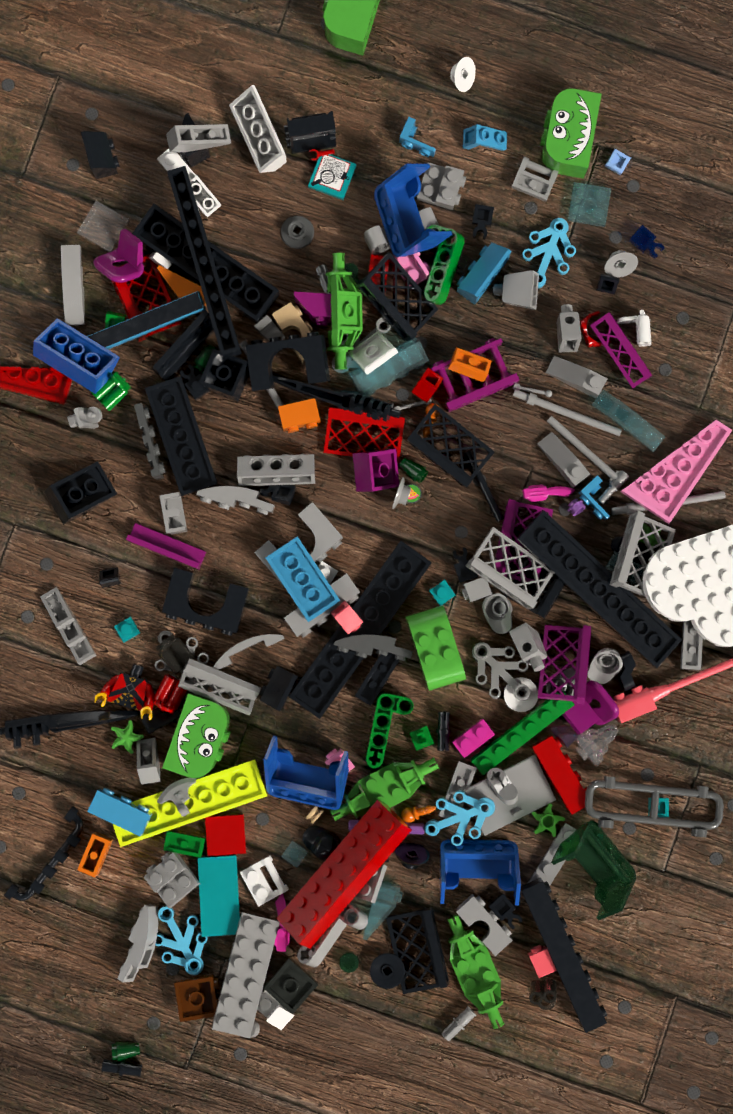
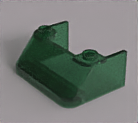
[551,820,636,921]

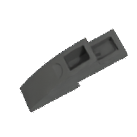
[334,635,413,661]

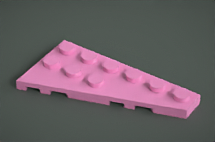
[621,420,732,524]

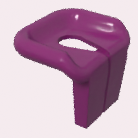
[93,229,144,283]
[562,680,619,735]

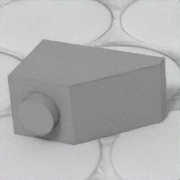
[137,738,160,784]

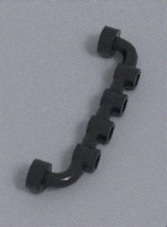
[3,806,83,901]

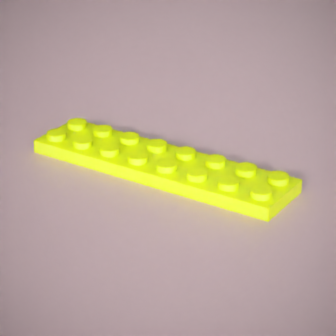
[113,759,268,847]

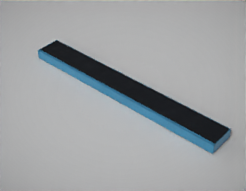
[87,291,206,349]

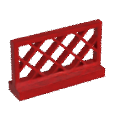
[112,255,181,342]
[323,407,405,463]

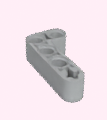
[364,207,439,255]
[297,902,368,967]

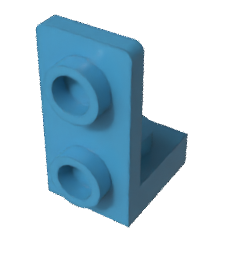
[399,117,436,157]
[463,124,507,151]
[579,475,610,520]

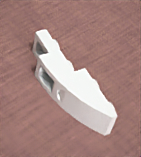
[157,149,221,217]

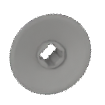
[604,250,638,278]
[392,477,412,509]

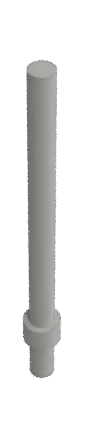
[513,389,622,436]
[611,491,726,515]

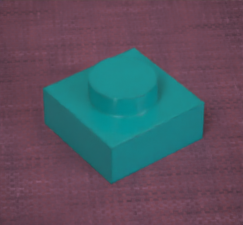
[429,580,455,606]
[114,616,141,643]
[648,797,669,818]

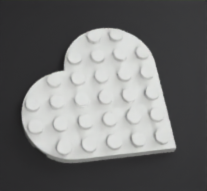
[642,525,733,647]

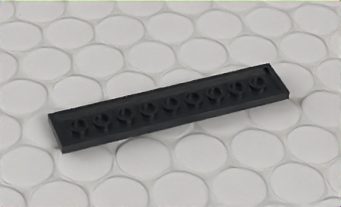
[517,510,682,668]
[289,541,432,719]

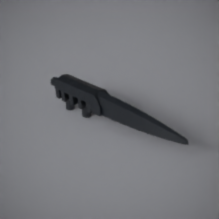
[273,375,401,421]
[0,710,140,749]

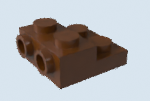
[174,974,220,1022]

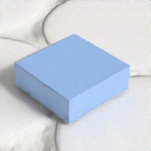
[605,149,631,176]

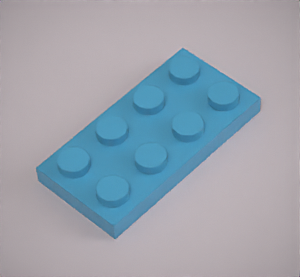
[265,536,340,622]

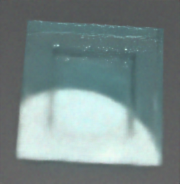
[281,840,308,868]

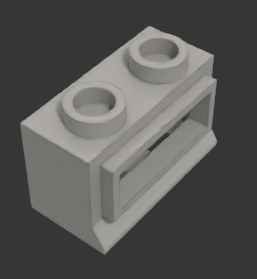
[159,492,188,535]

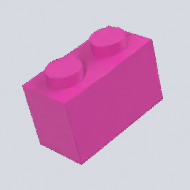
[451,719,495,758]

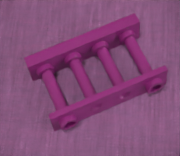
[431,338,519,413]

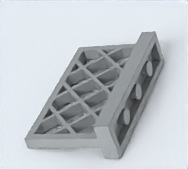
[610,511,676,597]
[466,527,554,609]

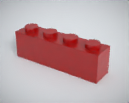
[530,735,587,815]

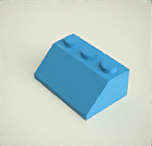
[456,242,512,305]

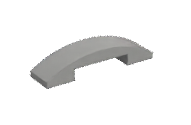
[213,634,285,670]

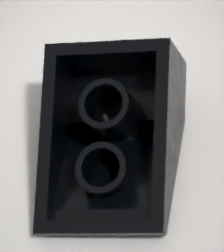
[44,461,117,525]

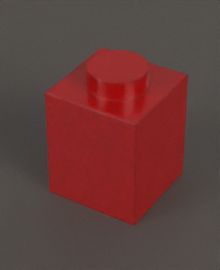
[412,368,444,403]

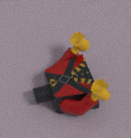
[94,664,155,720]

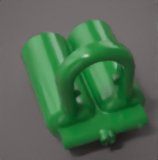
[91,372,131,411]

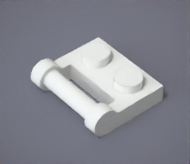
[240,855,289,907]

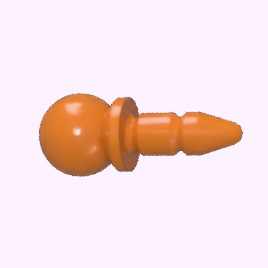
[423,403,440,438]
[401,806,436,823]

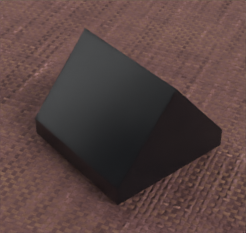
[596,274,620,295]
[99,567,121,588]

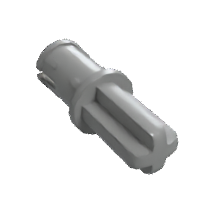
[441,1006,477,1041]

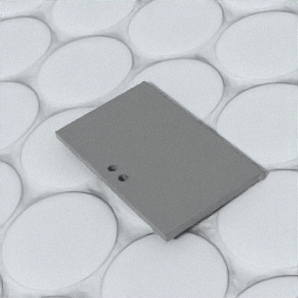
[462,755,556,836]

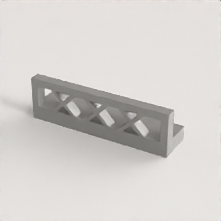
[178,658,261,715]

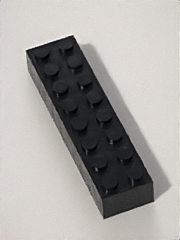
[132,203,280,324]

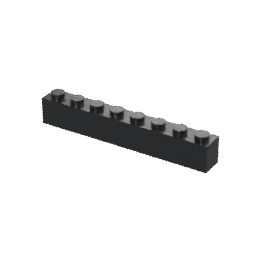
[520,877,607,1033]

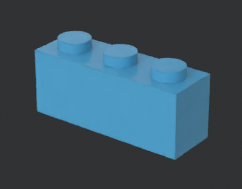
[87,788,153,837]

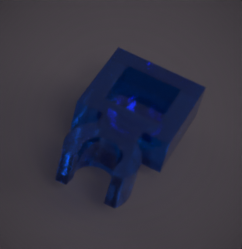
[629,225,664,259]

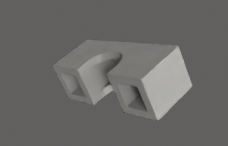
[455,894,513,956]

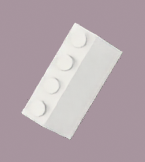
[229,85,287,173]

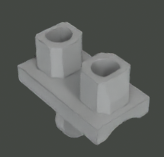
[67,407,102,429]

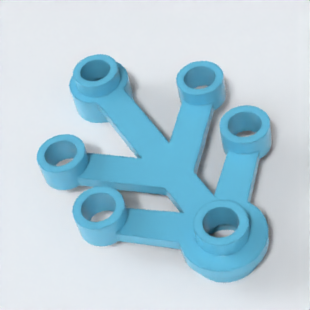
[522,218,576,288]
[425,790,495,846]
[155,905,208,975]

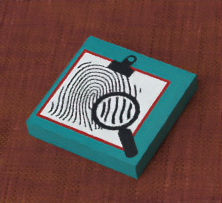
[308,154,357,201]

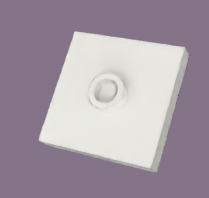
[348,331,398,375]

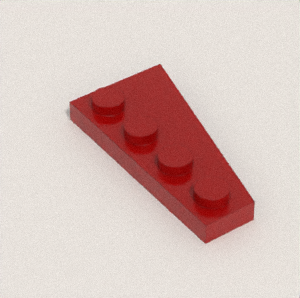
[0,367,72,405]

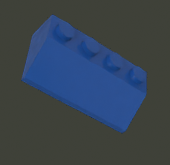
[33,318,120,394]

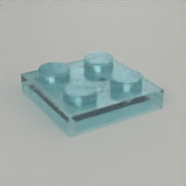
[567,182,612,227]

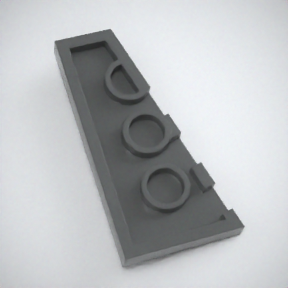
[134,403,166,480]

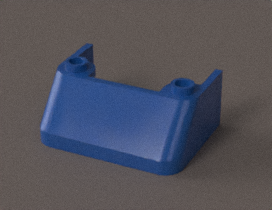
[374,164,452,257]
[263,735,349,810]
[440,839,521,906]

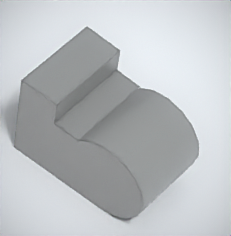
[255,315,285,342]

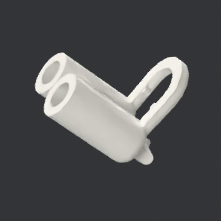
[617,310,652,347]

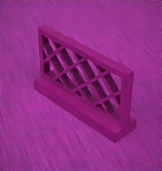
[495,499,553,584]
[538,625,591,705]

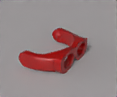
[580,311,611,348]

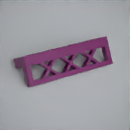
[590,312,653,388]
[126,523,207,570]

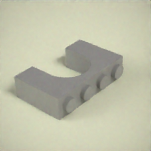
[254,502,343,586]

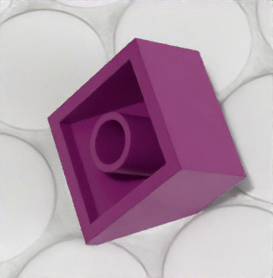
[294,292,332,327]
[353,449,399,492]

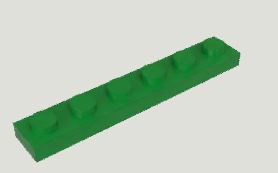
[471,689,575,775]

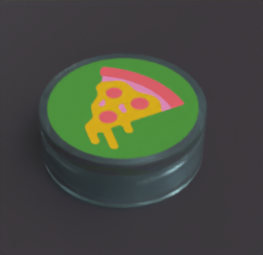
[407,484,421,504]

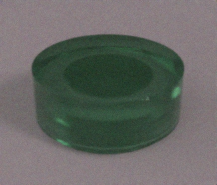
[339,952,359,973]

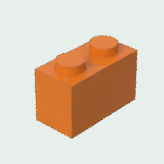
[278,398,321,433]
[77,832,113,877]

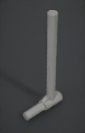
[547,416,629,504]

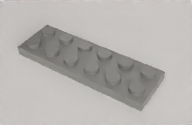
[211,912,280,1038]

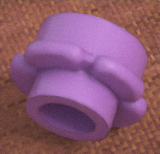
[568,499,586,516]

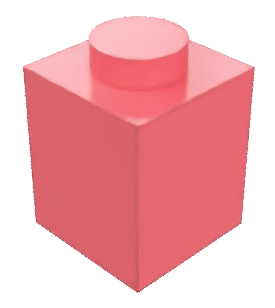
[330,601,363,634]
[528,945,557,978]

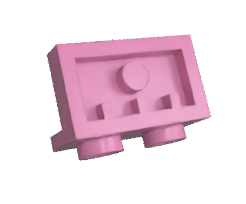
[393,252,431,290]

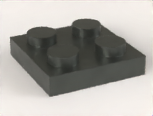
[263,958,318,1014]

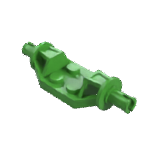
[326,253,363,370]
[330,757,439,821]
[447,915,505,1029]

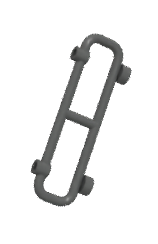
[585,776,724,838]

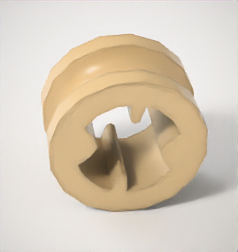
[306,806,323,824]

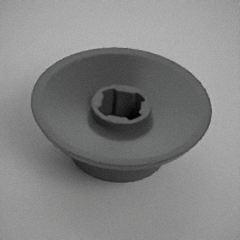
[280,216,314,249]

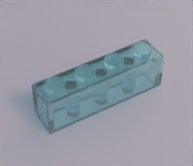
[349,337,429,396]

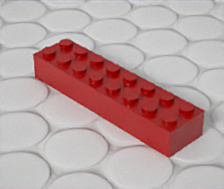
[276,800,412,949]

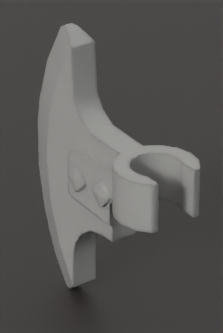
[157,778,196,817]

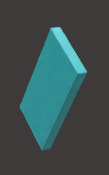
[198,855,240,937]

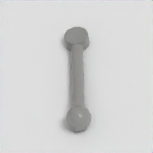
[513,383,552,397]
[393,399,432,411]

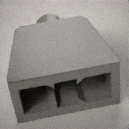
[493,270,539,310]
[557,304,581,353]
[509,623,547,671]

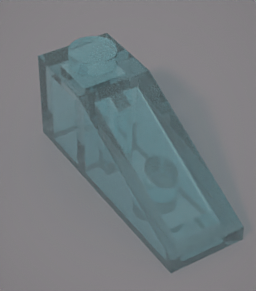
[363,881,403,940]

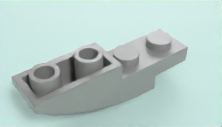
[196,486,275,515]
[117,904,158,983]

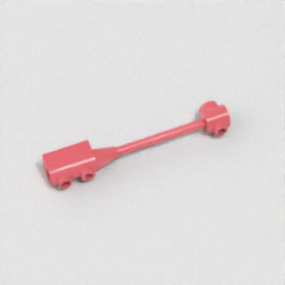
[613,658,733,724]

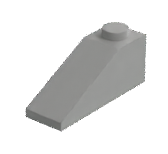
[166,124,231,153]
[545,356,608,399]
[537,432,590,488]

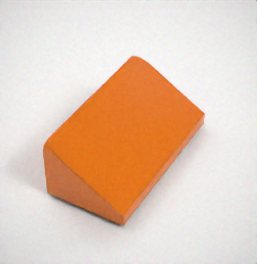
[448,347,492,382]

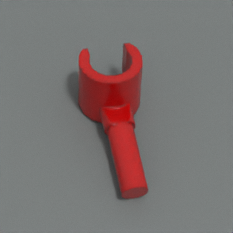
[309,149,335,161]

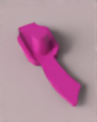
[522,485,575,502]
[274,894,290,952]

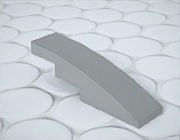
[61,245,85,325]
[40,587,97,665]

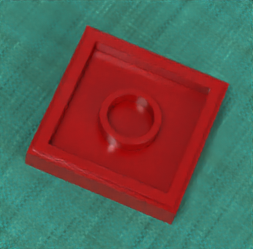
[205,814,246,856]

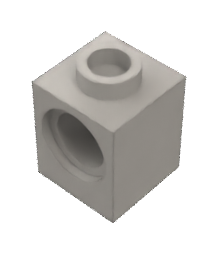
[461,578,492,603]

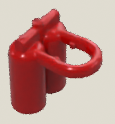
[153,674,188,714]

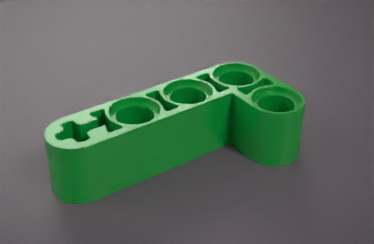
[424,225,465,305]
[366,693,414,768]

